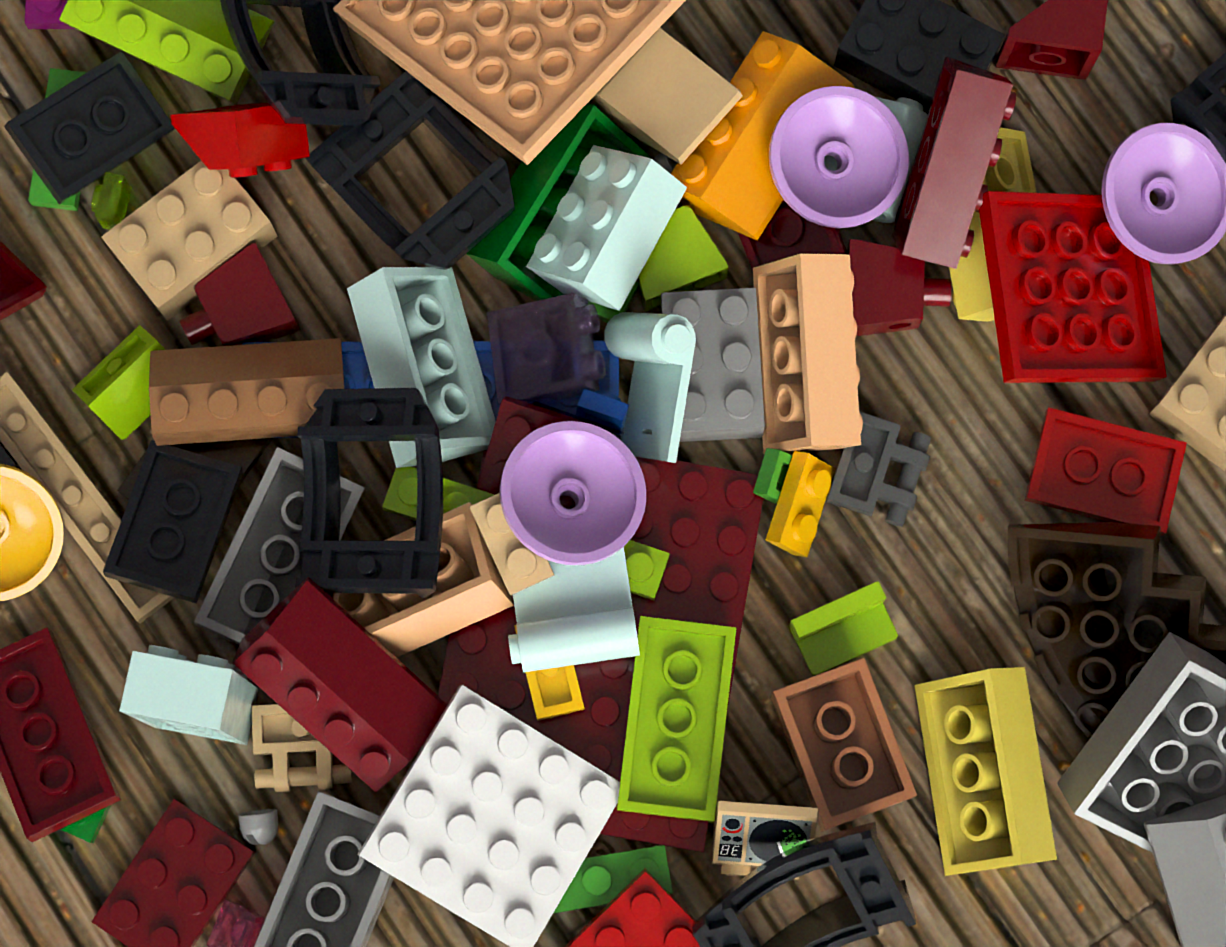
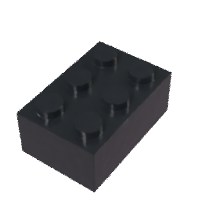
[834,0,1005,115]

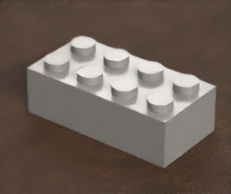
[254,791,394,947]

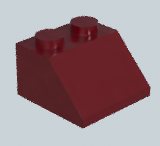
[995,0,1108,80]

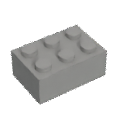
[660,288,765,442]

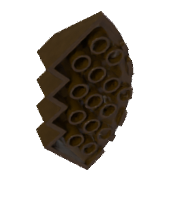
[1008,522,1226,739]

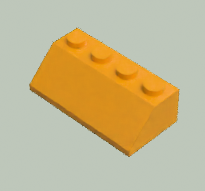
[671,31,855,241]

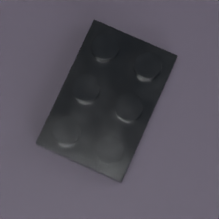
[4,51,175,205]
[103,440,243,604]

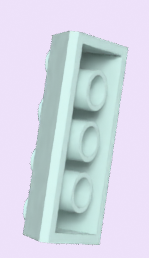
[347,267,496,468]

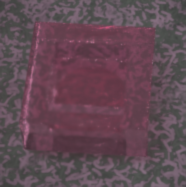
[206,900,266,947]

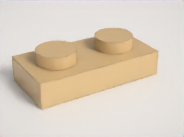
[469,493,554,596]

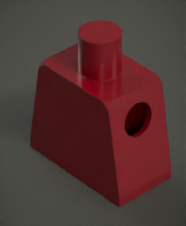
[846,239,951,336]
[179,242,300,346]

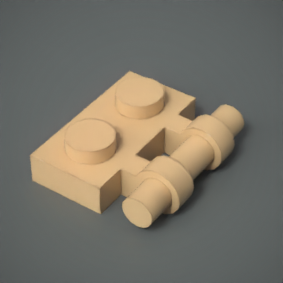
[251,704,353,792]

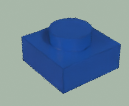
[576,389,629,431]

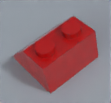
[170,102,310,178]

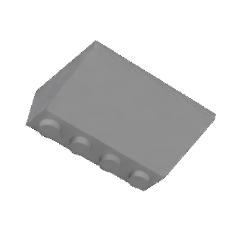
[1057,632,1226,853]

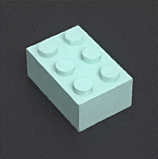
[526,145,687,311]

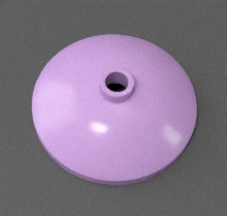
[769,86,909,228]
[1101,123,1226,264]
[500,421,646,565]

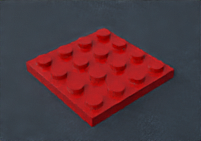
[979,191,1167,383]

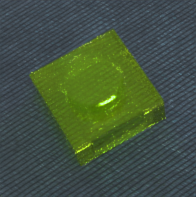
[91,172,132,230]

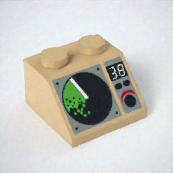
[711,801,818,880]

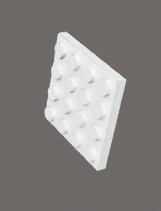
[357,685,620,947]

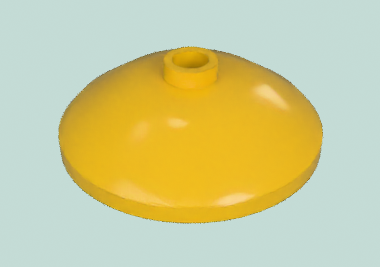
[0,464,63,601]

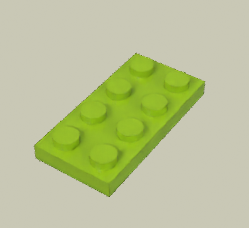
[617,616,736,822]

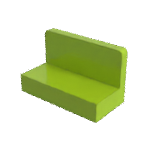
[72,325,166,440]
[788,581,898,676]

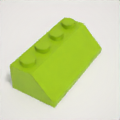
[59,0,275,105]

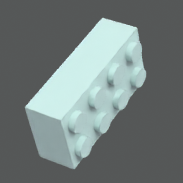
[119,645,259,745]

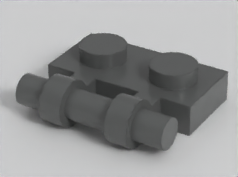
[826,412,931,527]

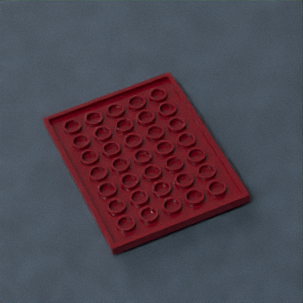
[438,449,763,853]

